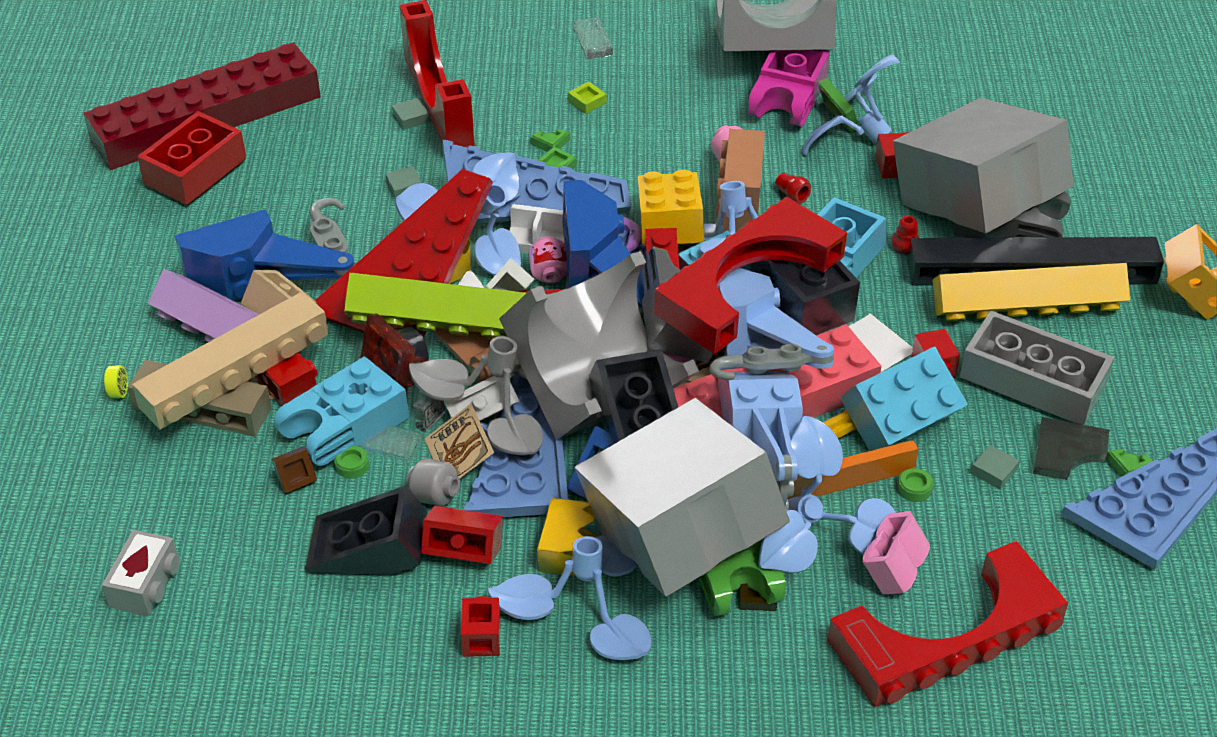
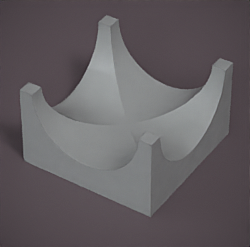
[714,0,837,51]
[499,251,699,440]

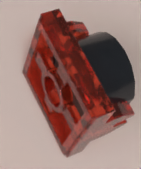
[360,313,429,396]

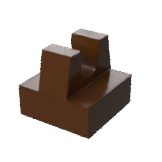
[271,446,317,493]

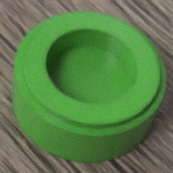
[334,446,369,479]
[898,468,934,502]

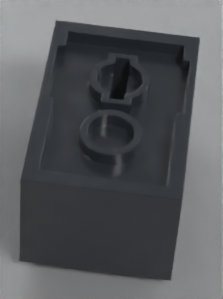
[750,260,860,335]

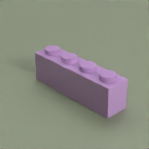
[148,269,259,342]

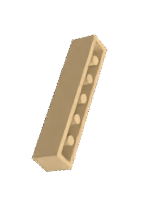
[132,291,328,430]

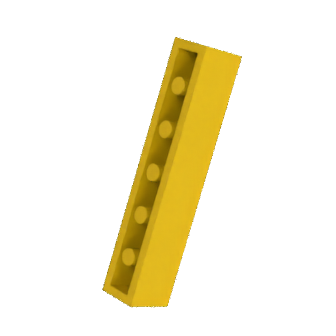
[933,263,1130,321]

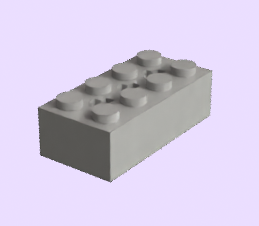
[960,310,1115,426]

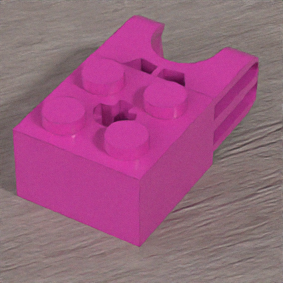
[748,49,830,127]

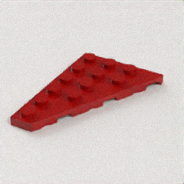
[315,169,493,339]

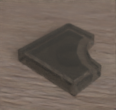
[1033,417,1110,480]

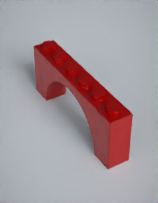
[399,0,475,148]
[654,197,847,354]
[827,541,1068,708]

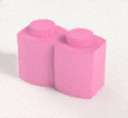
[863,511,930,594]

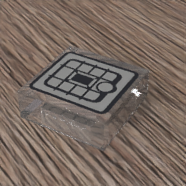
[413,394,446,433]

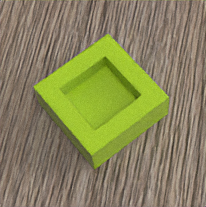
[568,81,607,114]

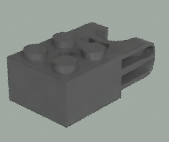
[954,191,1071,238]
[641,247,713,363]

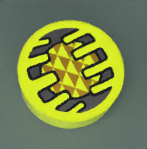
[104,365,128,398]

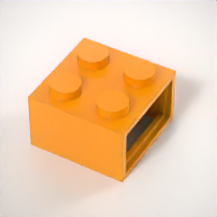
[1164,224,1217,320]

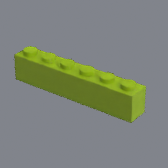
[344,273,526,339]

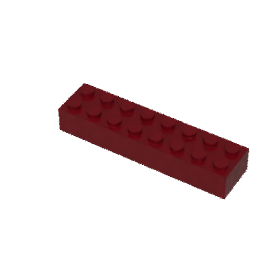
[83,42,321,171]

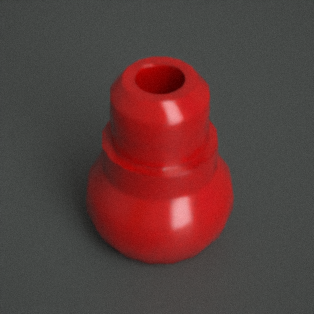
[775,173,811,204]
[891,216,919,255]

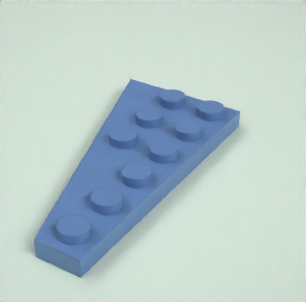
[442,140,631,224]
[464,371,568,517]
[1061,428,1217,570]

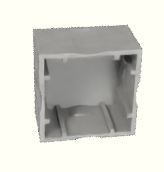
[893,98,1073,233]
[574,398,790,597]

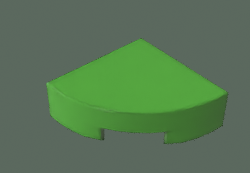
[530,129,570,152]
[1105,449,1153,477]

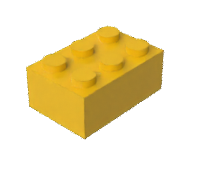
[638,170,704,246]

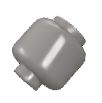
[406,458,460,506]

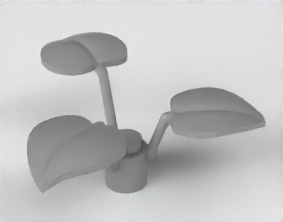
[409,336,543,455]

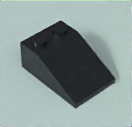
[589,349,678,444]
[305,486,428,575]

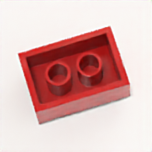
[137,111,246,205]

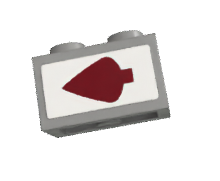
[102,530,180,616]

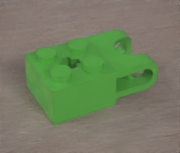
[698,539,786,616]

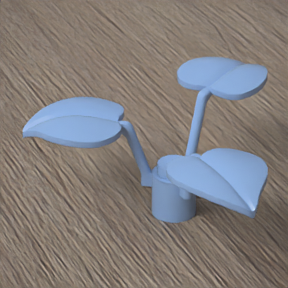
[802,54,900,157]
[395,153,521,276]
[680,181,814,255]
[758,416,896,572]
[488,535,651,660]

